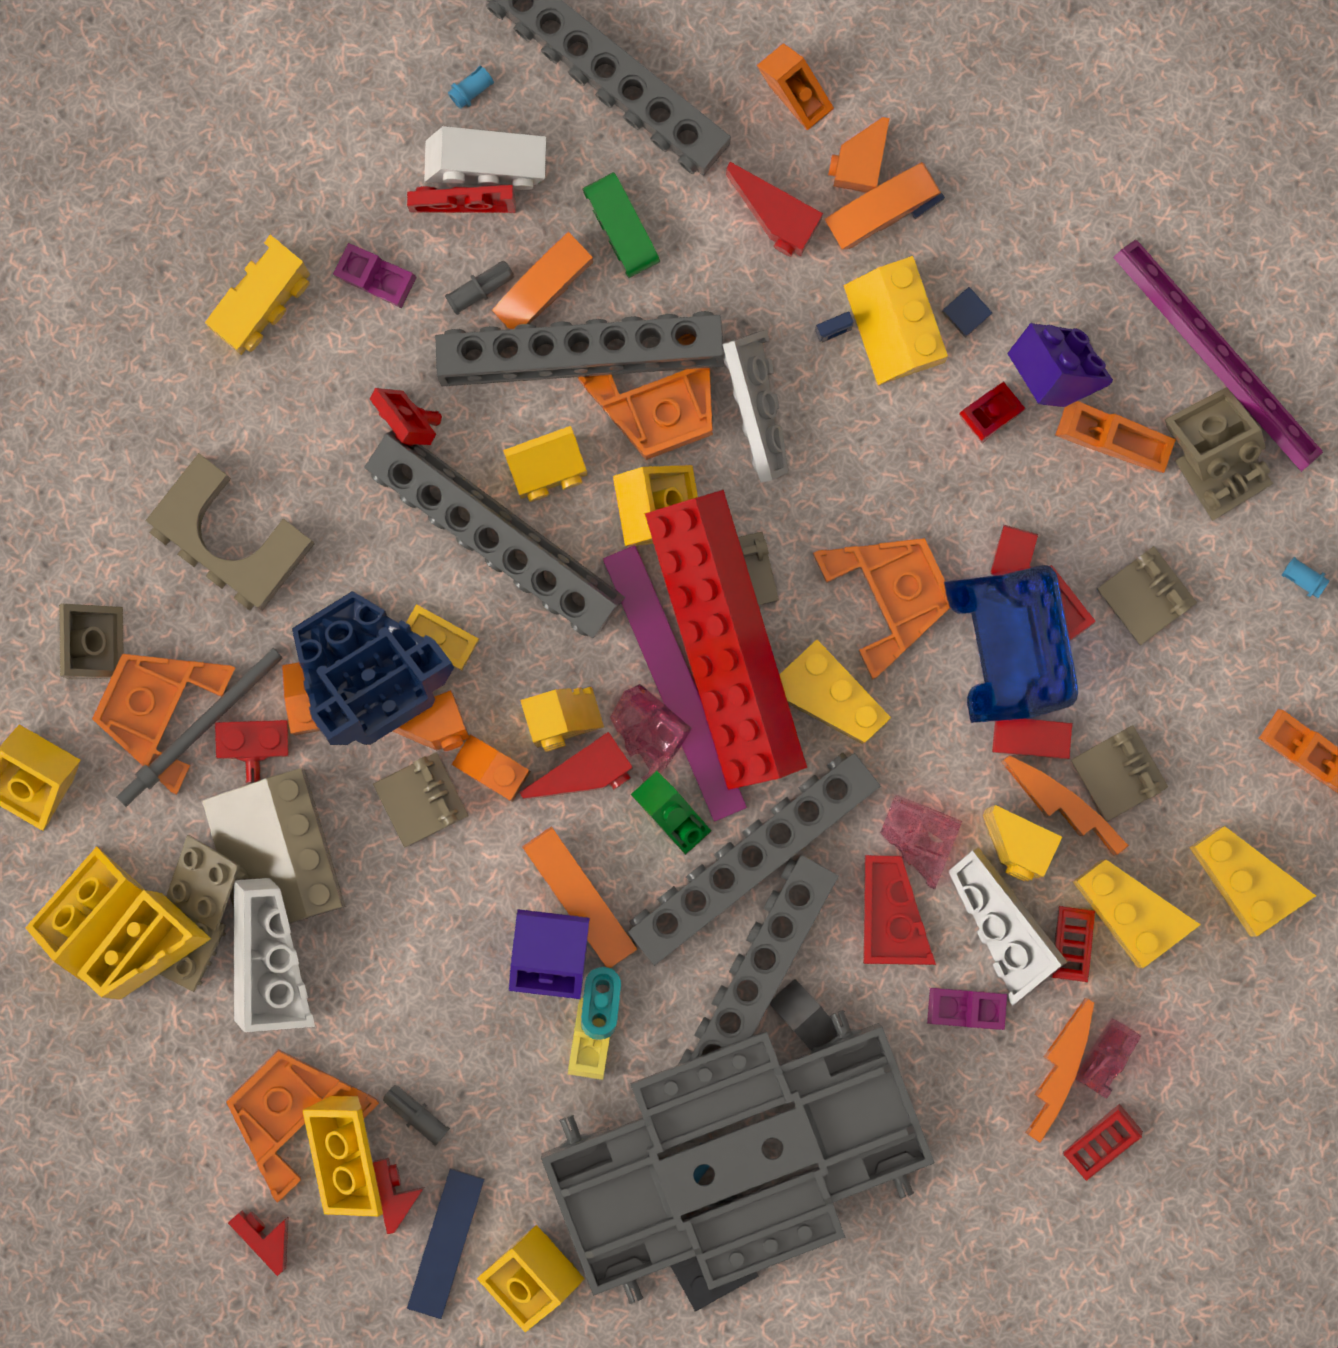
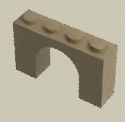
[145,453,315,611]

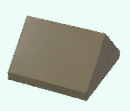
[59,603,124,680]

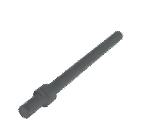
[116,648,283,807]

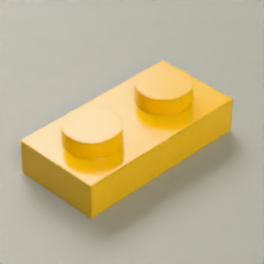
[406,604,479,671]

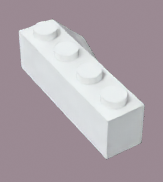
[234,878,315,1032]

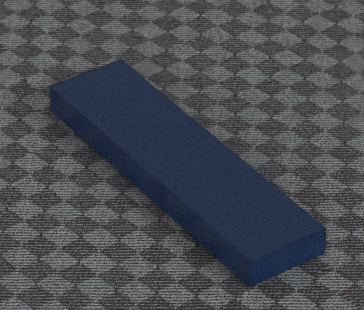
[407,1168,485,1319]

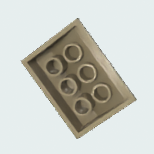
[202,768,346,924]

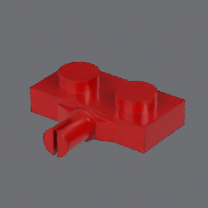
[370,388,442,446]
[215,720,289,783]

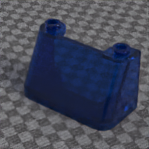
[944,565,1078,723]

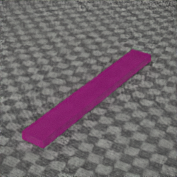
[1113,239,1323,472]
[603,546,747,822]

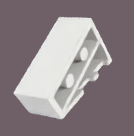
[424,126,546,190]

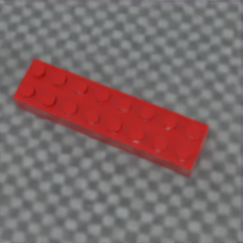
[644,489,807,790]

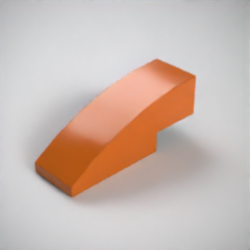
[824,162,941,249]
[492,231,593,329]
[1055,401,1176,473]

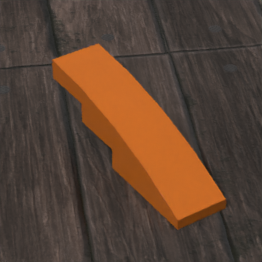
[1258,709,1338,793]
[1001,755,1129,855]
[522,826,637,968]
[1025,998,1094,1143]

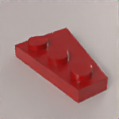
[407,185,516,213]
[863,855,936,965]

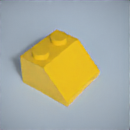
[503,426,587,502]
[613,465,698,546]
[0,724,81,831]
[477,1225,585,1332]

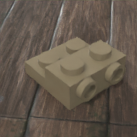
[1165,387,1266,481]

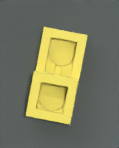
[568,998,610,1080]

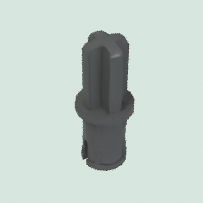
[445,261,514,315]
[383,1085,450,1146]

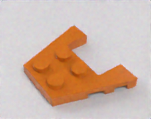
[578,334,713,460]
[813,538,955,680]
[92,654,235,795]
[226,1049,379,1203]

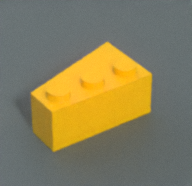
[205,234,310,355]
[779,639,891,744]
[520,687,604,752]
[1189,826,1316,937]
[1072,859,1201,968]
[77,890,211,1000]

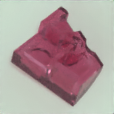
[610,684,692,782]
[880,795,962,889]
[1075,1018,1141,1099]

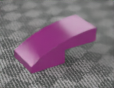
[333,243,417,309]
[927,988,1007,1030]

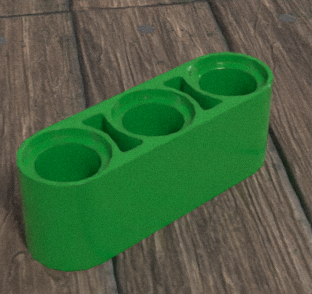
[582,172,660,278]

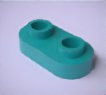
[581,967,621,1040]

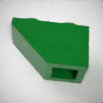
[631,771,712,855]

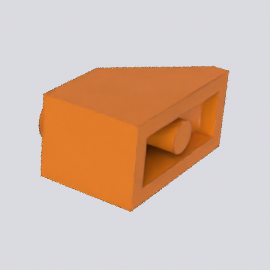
[756,43,834,130]
[828,117,890,193]
[282,662,320,736]
[393,690,470,751]
[451,734,531,802]

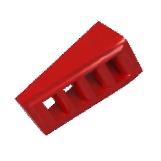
[1050,906,1095,982]
[1063,1104,1143,1181]

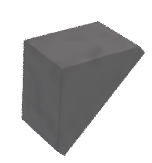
[770,979,837,1052]

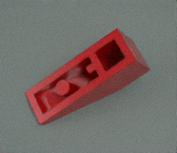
[726,162,823,257]
[519,732,633,800]

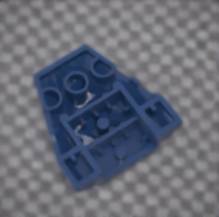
[292,591,454,745]

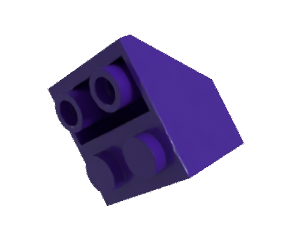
[1007,323,1113,407]
[509,909,590,999]

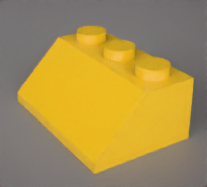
[843,256,948,385]
[983,805,1062,882]
[25,846,145,981]
[303,1096,383,1217]

